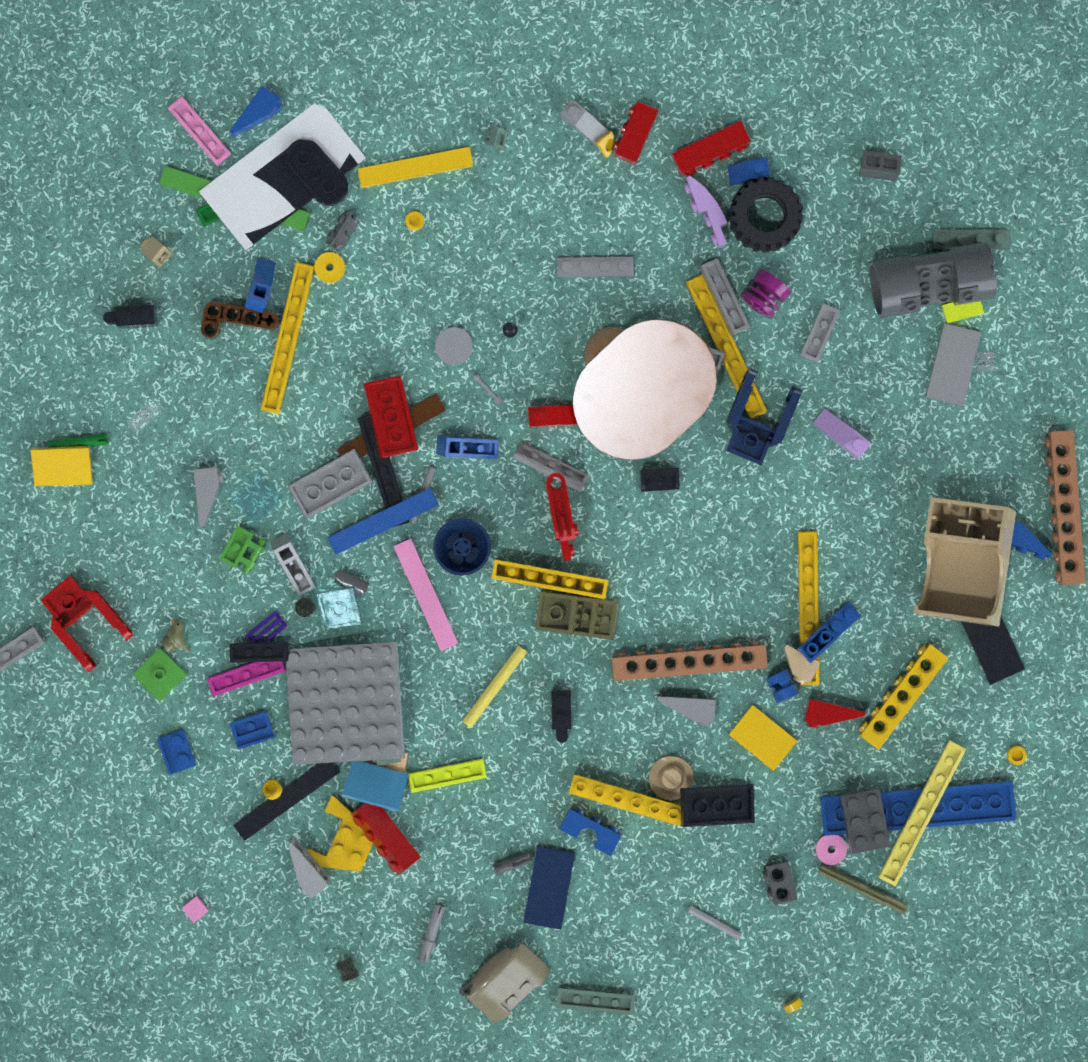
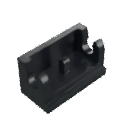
[640,467,680,492]

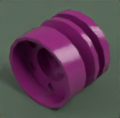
[740,268,792,319]

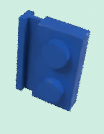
[229,711,275,750]
[157,729,197,775]

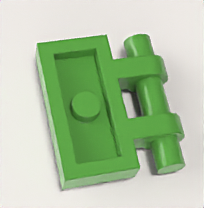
[219,525,266,574]

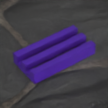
[246,611,288,643]

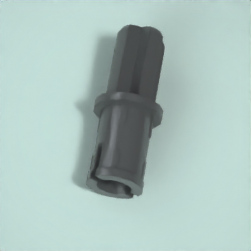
[493,852,532,876]

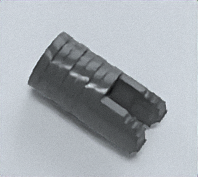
[334,571,370,598]

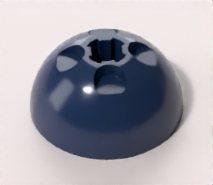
[433,518,491,576]

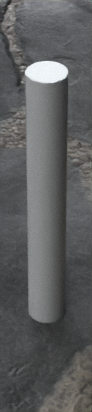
[409,467,436,523]
[687,905,742,940]

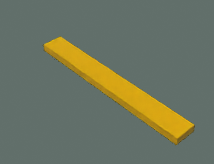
[260,262,314,415]
[685,274,768,420]
[798,531,820,685]

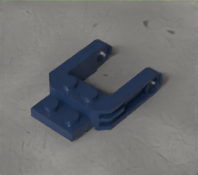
[725,368,802,466]

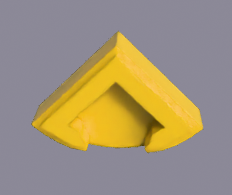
[595,131,614,158]

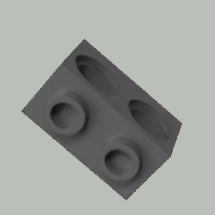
[762,860,798,905]

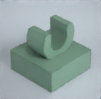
[484,126,508,151]

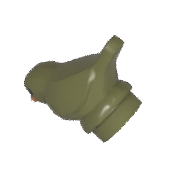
[160,620,190,654]

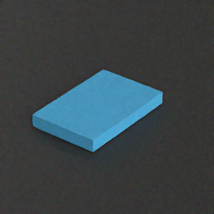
[342,761,409,812]

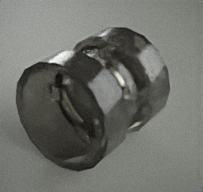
[295,598,316,617]
[335,957,360,982]

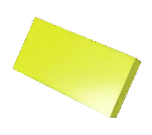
[941,301,984,324]

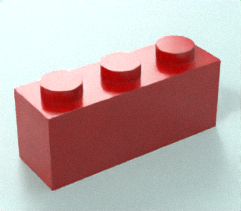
[613,101,658,165]

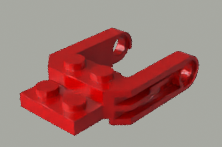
[546,473,579,562]
[40,575,134,672]

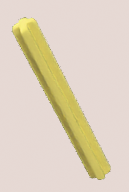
[463,646,527,727]

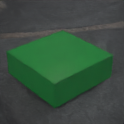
[196,204,220,228]

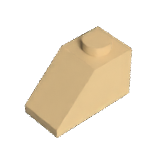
[140,237,172,268]
[783,644,820,685]

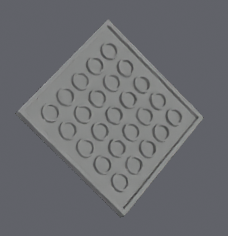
[286,642,405,765]

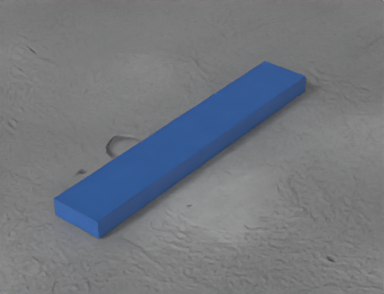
[327,488,439,555]

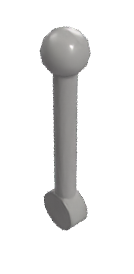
[472,373,502,405]

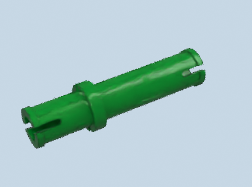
[48,433,108,447]

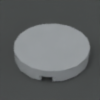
[435,327,473,366]

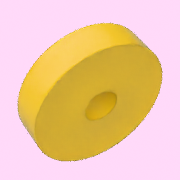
[314,252,345,283]

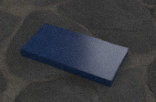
[523,846,575,930]

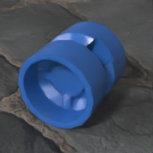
[765,668,799,703]

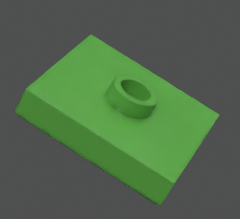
[133,648,187,702]

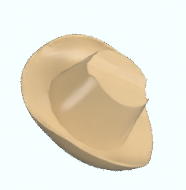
[649,756,693,800]

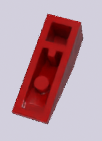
[528,405,578,428]
[803,699,866,728]

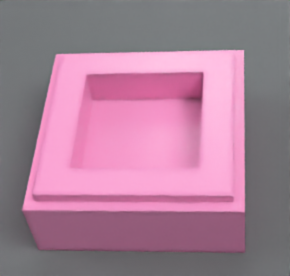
[182,895,209,923]

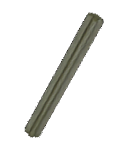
[818,864,907,914]

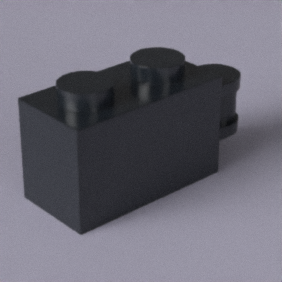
[103,305,158,329]
[551,690,571,743]

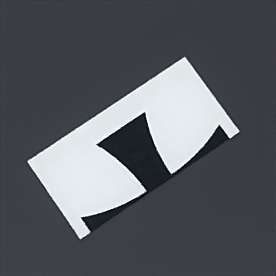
[199,104,366,250]

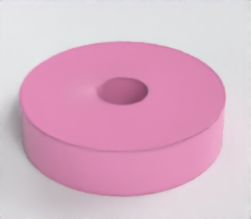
[815,835,847,865]

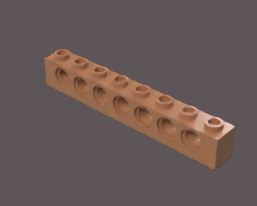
[1044,430,1086,585]
[611,642,768,681]

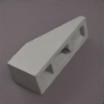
[560,99,616,149]
[194,467,223,528]
[270,533,316,596]
[657,696,716,726]
[288,836,331,899]

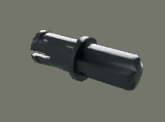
[503,322,518,338]

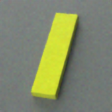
[408,759,487,793]

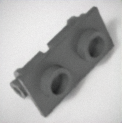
[326,211,359,251]

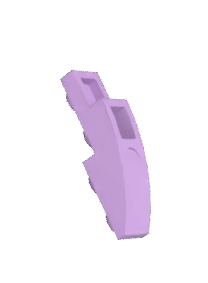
[683,176,727,249]

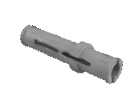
[417,904,446,963]

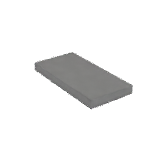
[925,323,982,407]
[288,449,373,519]

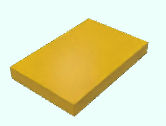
[31,446,93,486]
[728,705,797,771]

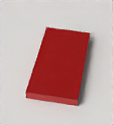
[363,375,418,458]

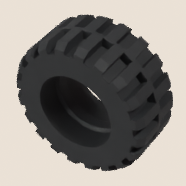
[728,177,803,253]

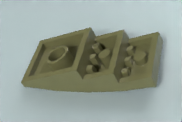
[535,592,619,640]

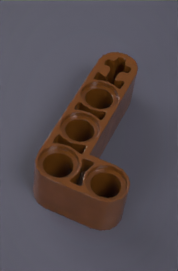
[201,302,280,340]

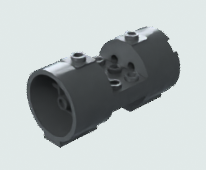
[869,242,997,318]

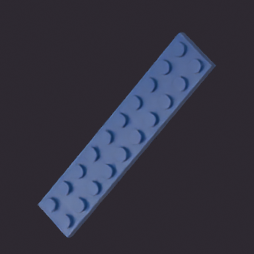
[820,781,1016,836]

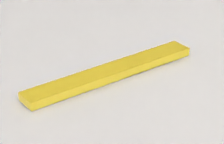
[878,740,966,887]

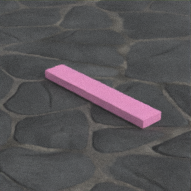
[393,539,458,651]

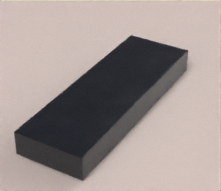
[229,642,288,663]

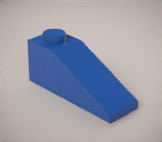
[229,86,283,137]
[436,435,499,459]

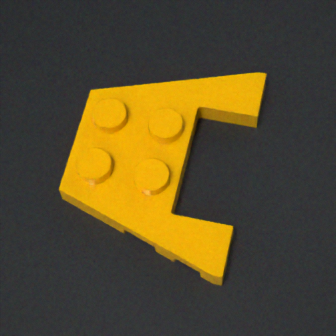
[307,795,373,871]

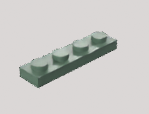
[932,230,1010,250]
[556,987,635,1015]

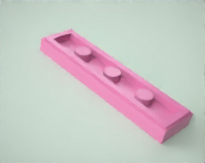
[168,96,231,166]

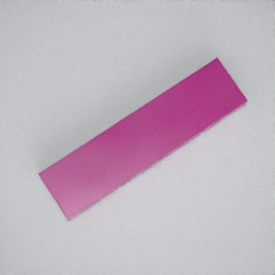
[207,661,286,697]

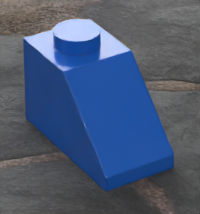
[728,158,770,186]

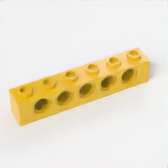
[491,560,609,600]
[858,644,948,750]
[568,774,681,826]

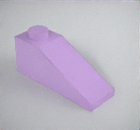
[813,409,871,460]

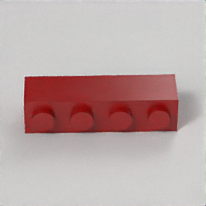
[671,121,751,177]
[350,803,421,875]

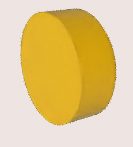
[405,211,424,231]
[1007,746,1027,765]
[262,779,283,800]
[783,997,803,1013]

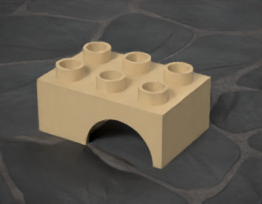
[913,497,1016,627]

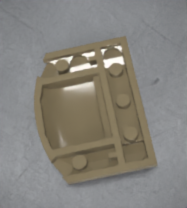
[465,942,550,1023]

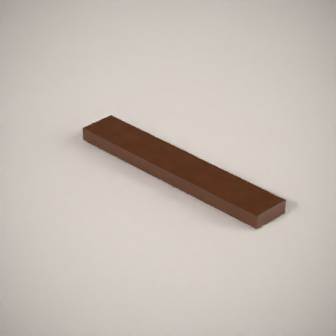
[336,394,446,458]

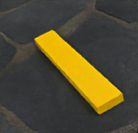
[358,147,473,188]

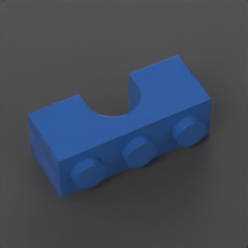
[559,807,622,856]

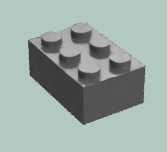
[839,788,891,854]

